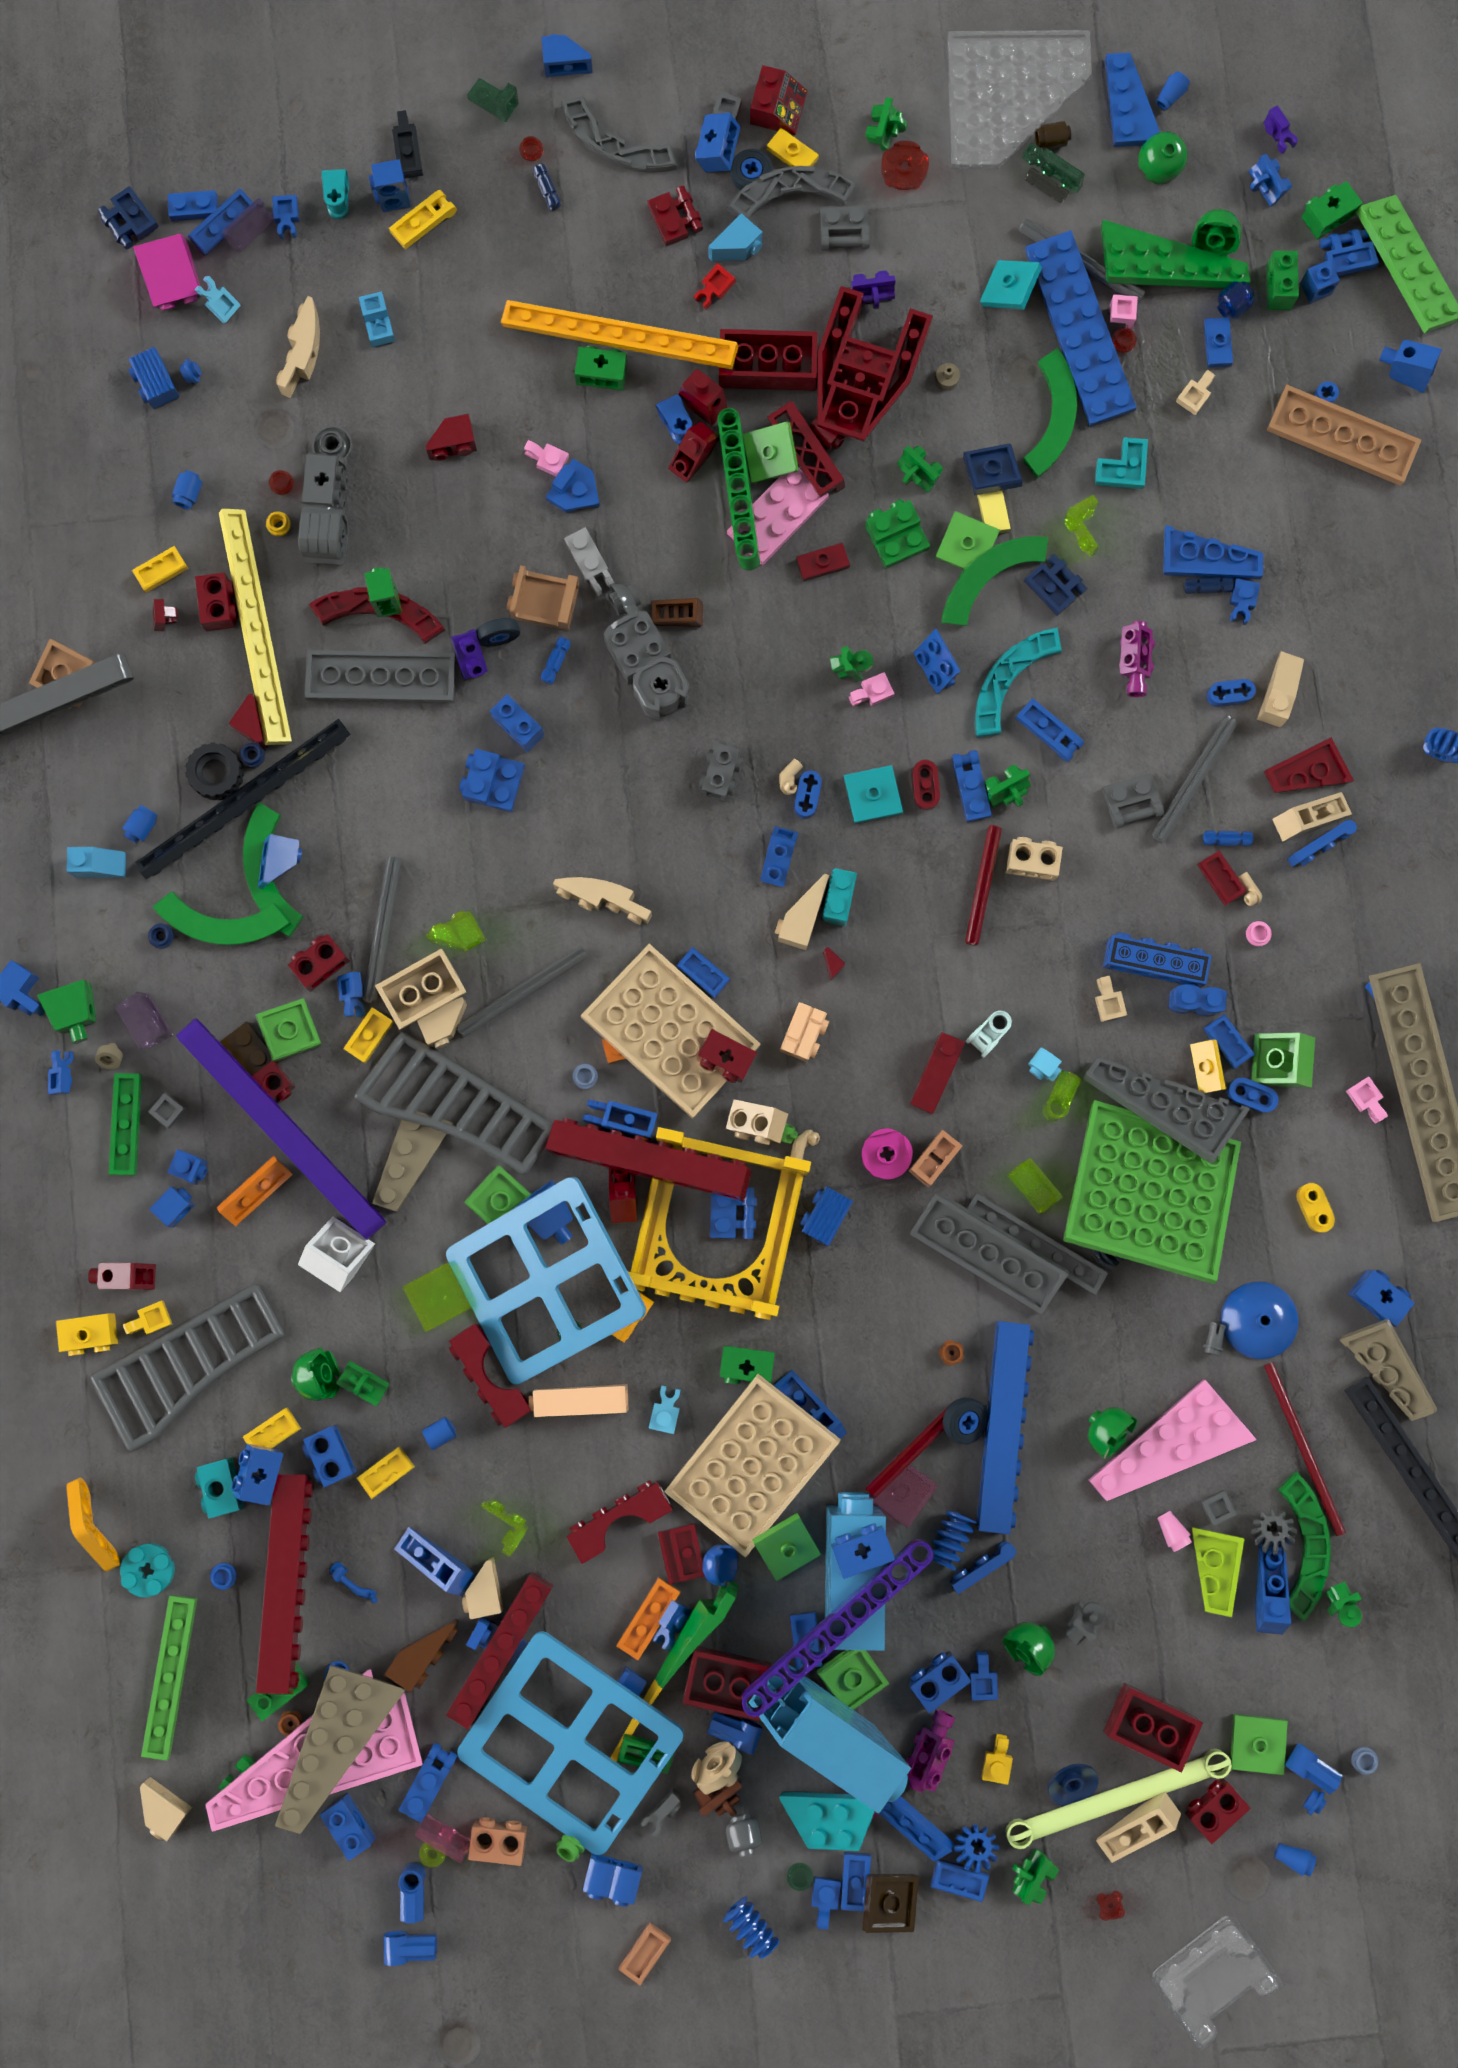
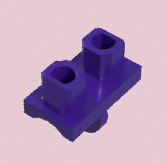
[851,270,896,309]
[451,629,488,680]

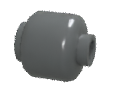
[725,1814,762,1857]

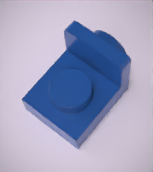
[167,1149,208,1185]

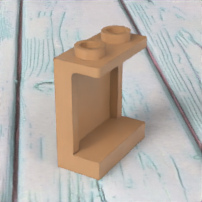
[507,565,580,631]

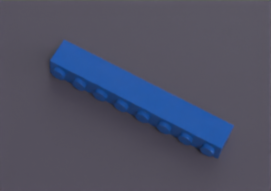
[976,1321,1034,1534]

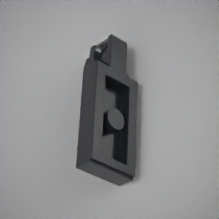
[392,110,423,178]

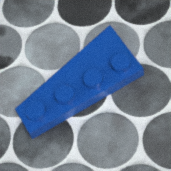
[1105,52,1160,147]
[1163,525,1263,579]

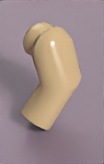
[790,1130,820,1160]

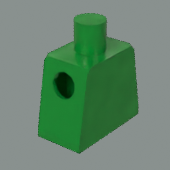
[37,979,96,1044]

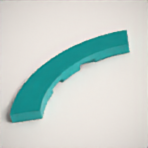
[975,627,1062,738]

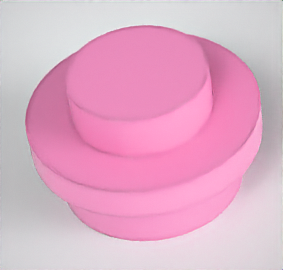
[1246,921,1272,946]

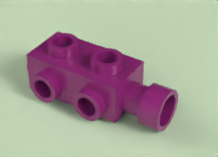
[1119,621,1155,698]
[906,1709,955,1793]

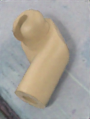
[779,759,803,795]
[1238,872,1262,906]

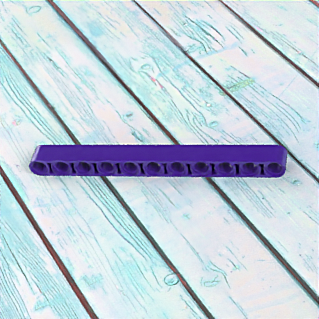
[176,1018,387,1240]

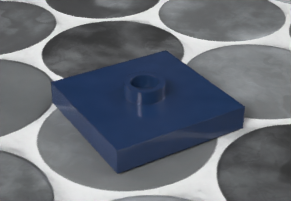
[963,443,1023,496]

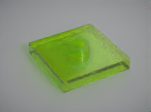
[403,1262,472,1332]

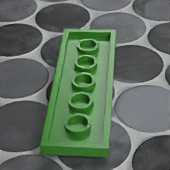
[1355,195,1458,333]

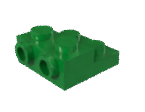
[865,499,930,569]

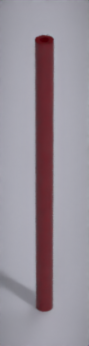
[1264,1362,1346,1536]

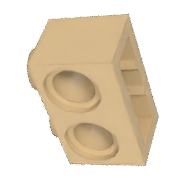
[1006,837,1063,881]
[726,1100,788,1145]

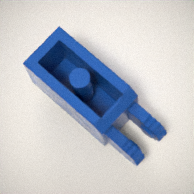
[582,1099,657,1143]

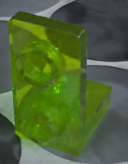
[1065,494,1099,557]
[481,1499,529,1557]

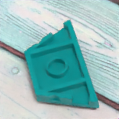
[779,1792,875,1851]

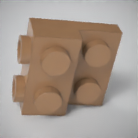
[29,639,97,709]

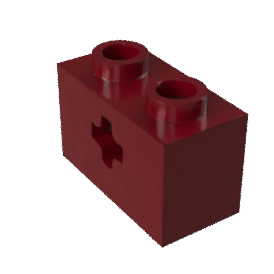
[696,1029,757,1083]

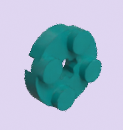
[120,1543,175,1598]

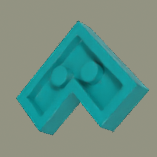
[1095,437,1148,489]

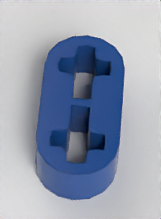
[1207,679,1256,707]
[794,771,822,819]

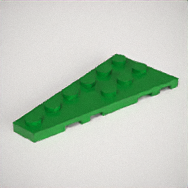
[1100,219,1250,289]

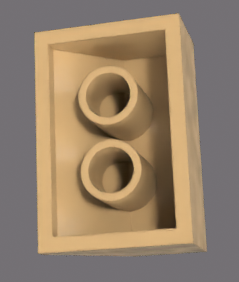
[375,948,467,1030]

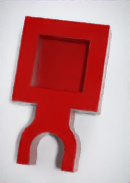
[693,263,737,310]

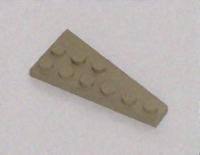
[275,1665,405,1834]

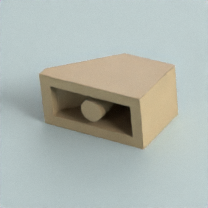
[417,997,467,1049]
[462,1557,504,1619]
[140,1777,193,1841]

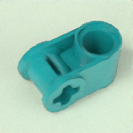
[321,169,349,219]

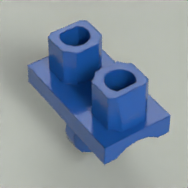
[1249,154,1292,206]

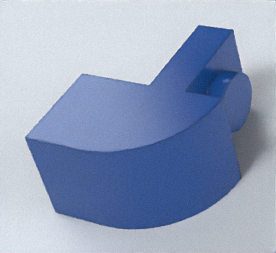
[0,960,45,1016]

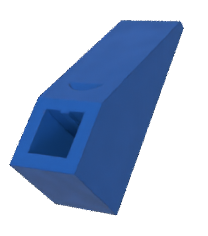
[1255,1546,1291,1635]

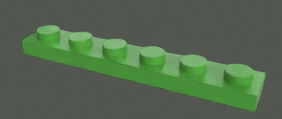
[141,1594,198,1761]

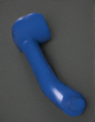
[329,1561,378,1603]

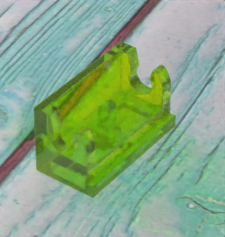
[1007,1157,1063,1214]

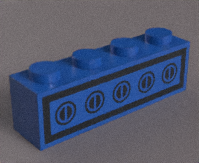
[1103,932,1212,988]

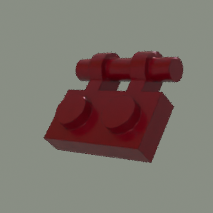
[647,186,703,246]

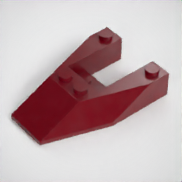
[817,286,933,442]

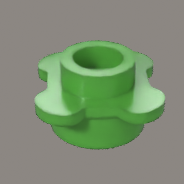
[781,1123,798,1144]
[556,1835,585,1862]

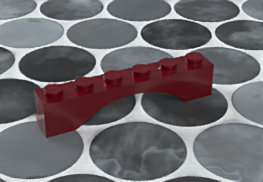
[446,1572,554,1729]

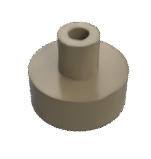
[935,363,960,390]
[95,1043,123,1070]

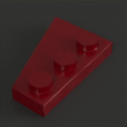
[1264,737,1354,793]

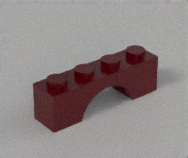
[449,1323,531,1428]
[566,1480,673,1564]

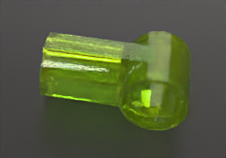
[1042,1070,1081,1122]

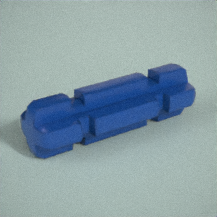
[540,637,571,684]
[1203,831,1253,846]

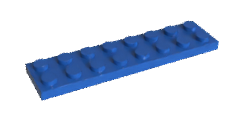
[1025,230,1137,427]

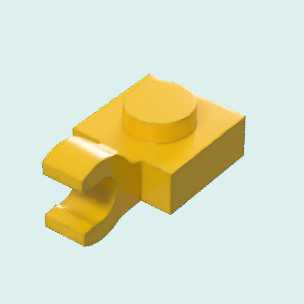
[123,1300,173,1335]
[981,1734,1013,1785]

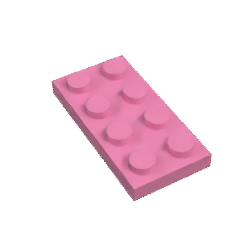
[727,467,829,566]

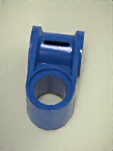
[656,394,692,445]

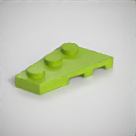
[1191,1527,1244,1617]

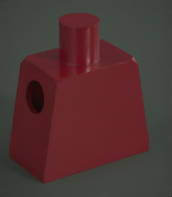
[678,369,728,427]
[88,1263,156,1290]

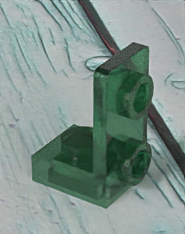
[467,78,519,122]

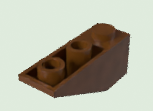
[384,1619,458,1692]

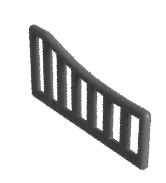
[355,1031,553,1175]
[91,1284,284,1452]

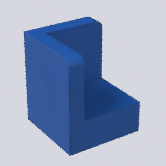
[617,1666,648,1696]

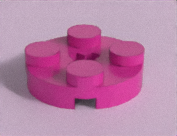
[861,1129,913,1180]

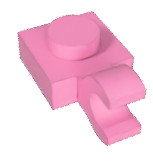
[524,440,569,477]
[849,672,895,706]
[1346,1077,1388,1124]

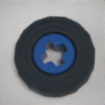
[730,149,773,190]
[476,618,520,647]
[943,1397,988,1445]

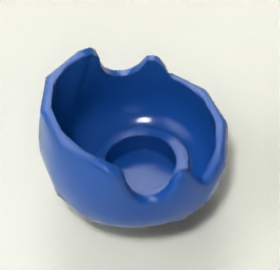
[703,1545,738,1586]

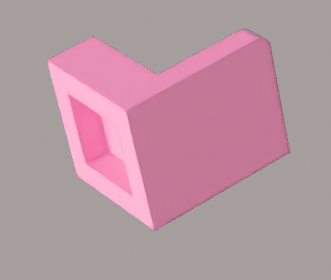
[1108,295,1138,332]

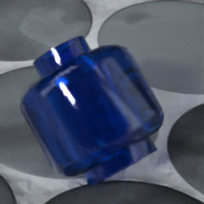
[1217,281,1254,319]

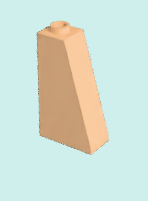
[529,1384,629,1417]

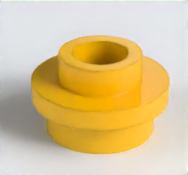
[266,512,291,536]

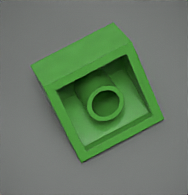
[1251,1033,1315,1088]

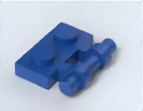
[1319,229,1379,276]
[710,1188,757,1239]

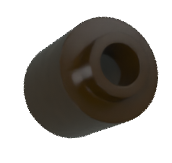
[1035,121,1071,150]

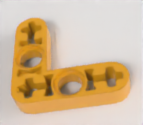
[67,1477,120,1572]

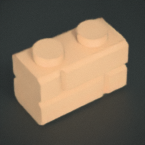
[780,1002,829,1062]

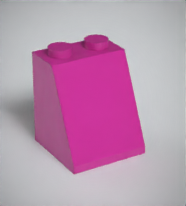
[133,234,201,311]

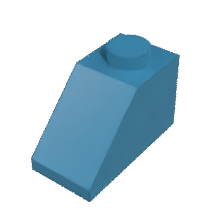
[709,213,762,261]
[66,847,126,878]

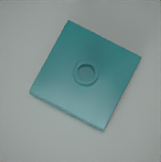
[980,260,1042,310]
[843,765,903,824]

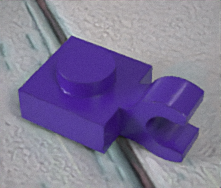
[1264,105,1298,154]

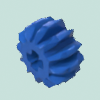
[1423,727,1458,763]
[953,1824,999,1873]

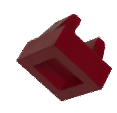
[152,599,177,631]

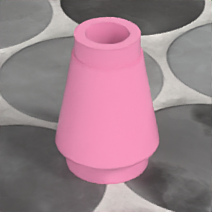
[1157,1511,1192,1552]

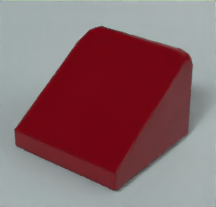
[823,947,845,981]

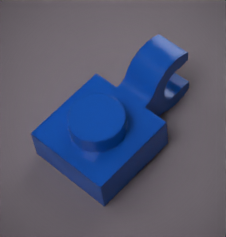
[337,972,366,1017]
[48,1050,74,1095]
[653,1600,692,1651]
[969,1651,998,1701]
[811,1876,841,1930]

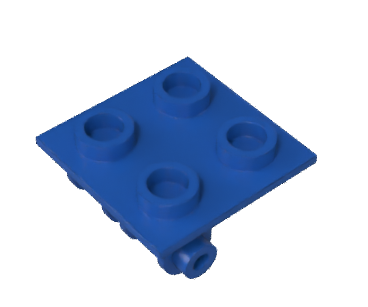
[913,629,961,694]

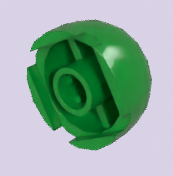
[1138,131,1188,184]
[1192,209,1242,257]
[291,1347,340,1401]
[1088,1407,1138,1459]
[1002,1622,1055,1676]

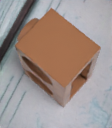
[908,1130,962,1187]
[468,1817,527,1866]

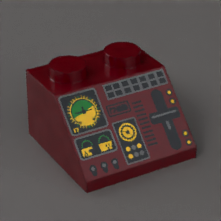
[750,65,808,135]

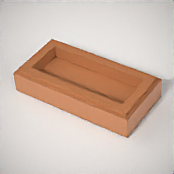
[619,1922,671,1986]

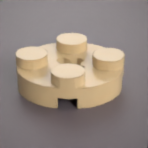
[691,1741,742,1794]

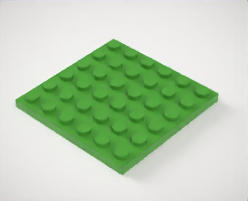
[1063,1100,1241,1284]

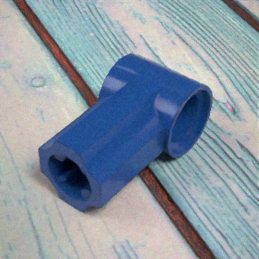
[422,1417,456,1450]
[707,1711,763,1754]
[1285,1742,1342,1795]
[399,1862,426,1923]
[384,1931,437,1966]

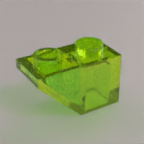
[426,910,487,952]

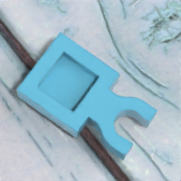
[194,276,241,323]
[649,1385,681,1434]

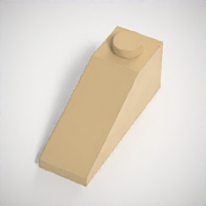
[1257,651,1304,727]
[1272,792,1352,842]
[775,874,829,950]
[1096,1792,1181,1863]

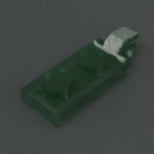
[1022,142,1085,193]

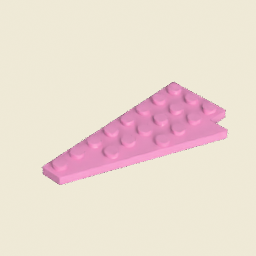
[206,1669,423,1832]

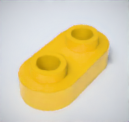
[1297,1183,1335,1233]

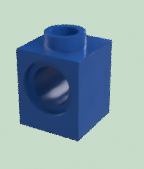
[1300,260,1340,303]
[149,1187,195,1228]

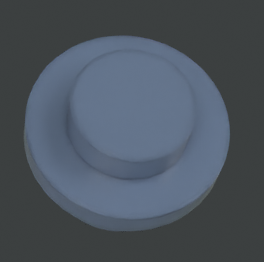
[573,1064,598,1089]
[1351,1747,1378,1775]

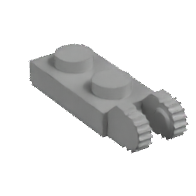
[564,527,614,597]

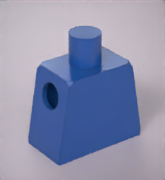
[1379,340,1442,393]
[513,1180,573,1245]

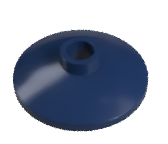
[1048,1764,1099,1806]

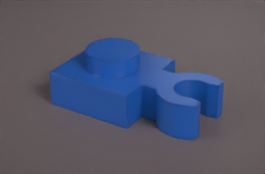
[272,195,299,239]
[1230,578,1260,625]

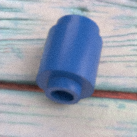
[172,470,203,510]
[122,805,158,844]

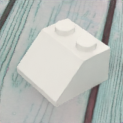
[298,1217,375,1292]

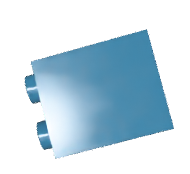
[825,1492,886,1651]
[749,1664,911,1814]

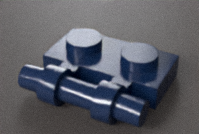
[98,186,159,249]
[1024,554,1088,616]

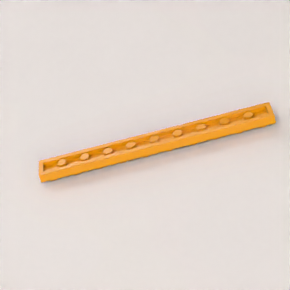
[501,300,738,369]

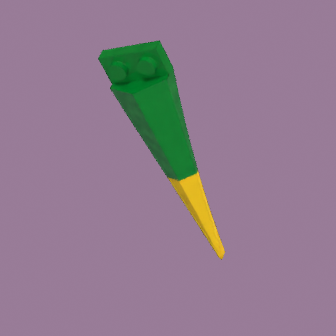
[610,1581,739,1762]

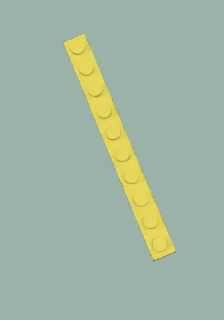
[219,509,292,745]

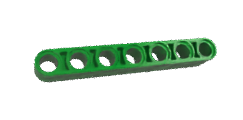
[718,408,760,571]

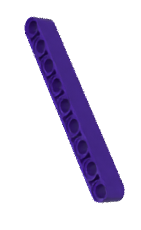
[742,1539,933,1717]

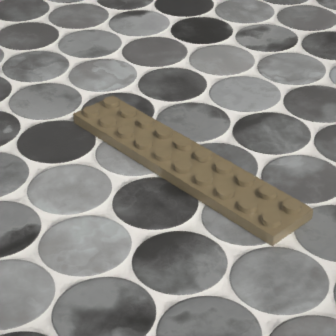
[1369,963,1458,1222]

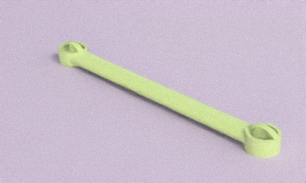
[1005,1749,1232,1849]

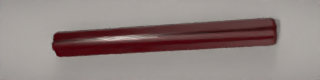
[965,825,1002,946]
[865,1401,954,1498]

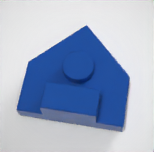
[546,458,600,513]

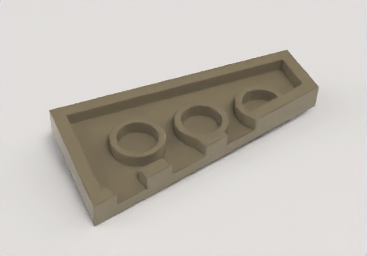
[372,1107,455,1212]
[1340,1319,1437,1421]

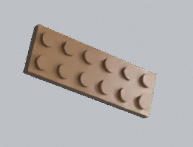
[1266,384,1421,486]

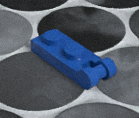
[1015,698,1084,762]
[952,750,992,823]
[1287,820,1357,867]
[950,1541,1016,1594]
[399,1742,458,1823]

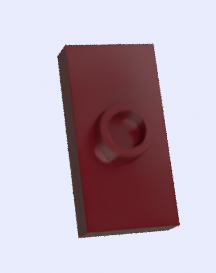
[796,543,850,582]
[1197,850,1247,906]

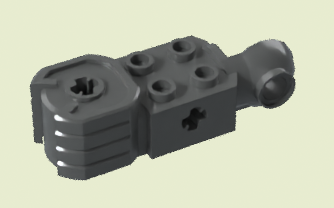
[298,425,352,565]
[603,583,689,721]

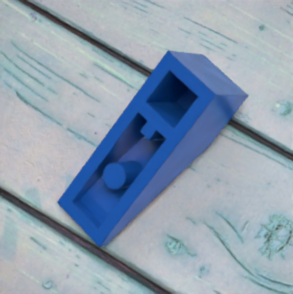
[774,1370,847,1439]
[395,1527,476,1596]

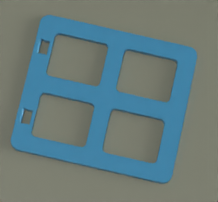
[446,1177,646,1384]
[457,1631,684,1855]

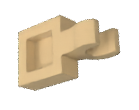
[1176,370,1215,415]
[1095,976,1127,1022]

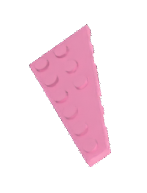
[1088,1379,1257,1501]

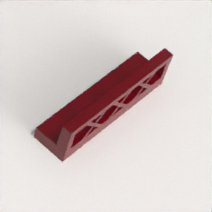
[767,401,845,498]

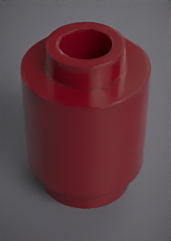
[810,416,845,450]

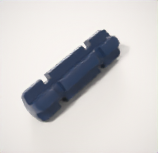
[533,163,561,210]
[1184,577,1234,594]

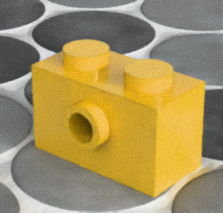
[56,1313,118,1356]

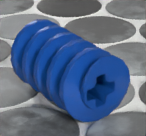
[932,1511,978,1571]
[723,1896,780,1959]

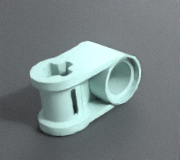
[965,1011,1012,1058]

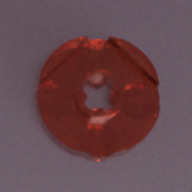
[881,141,929,190]

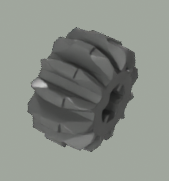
[1251,1509,1297,1555]

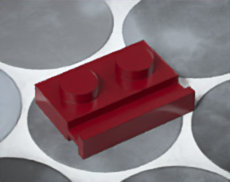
[658,1523,705,1585]

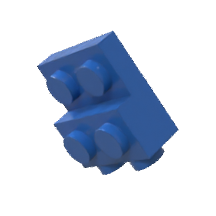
[459,749,525,812]

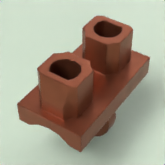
[694,1776,742,1817]

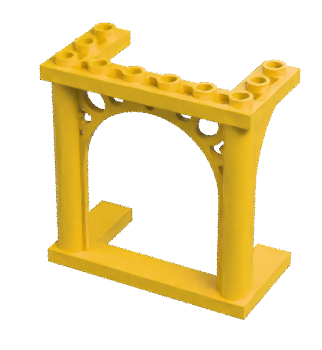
[627,1127,811,1320]

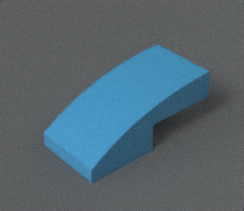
[359,291,395,347]

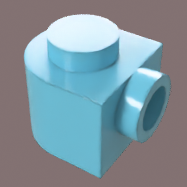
[1028,1048,1062,1082]

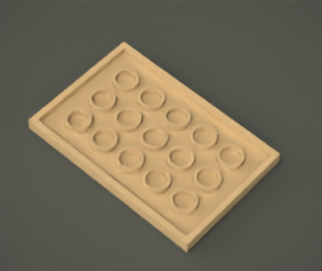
[581,944,761,1119]
[664,1374,841,1558]

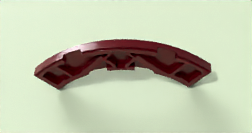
[309,587,445,644]

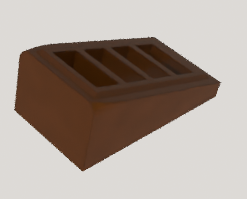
[651,598,703,627]

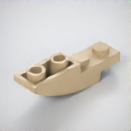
[276,296,320,398]
[553,877,652,925]

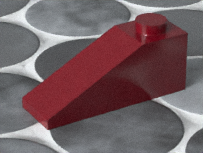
[910,1032,965,1114]

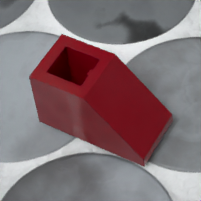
[426,414,477,461]
[668,422,720,483]
[609,1168,637,1223]

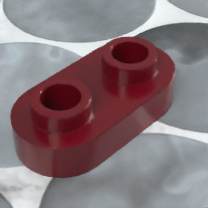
[912,760,940,810]

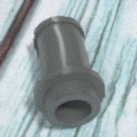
[1203,1322,1226,1356]

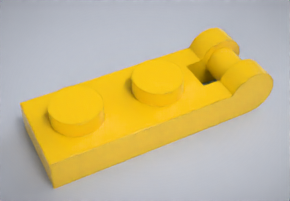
[389,190,457,250]

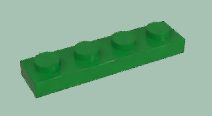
[108,1073,142,1176]

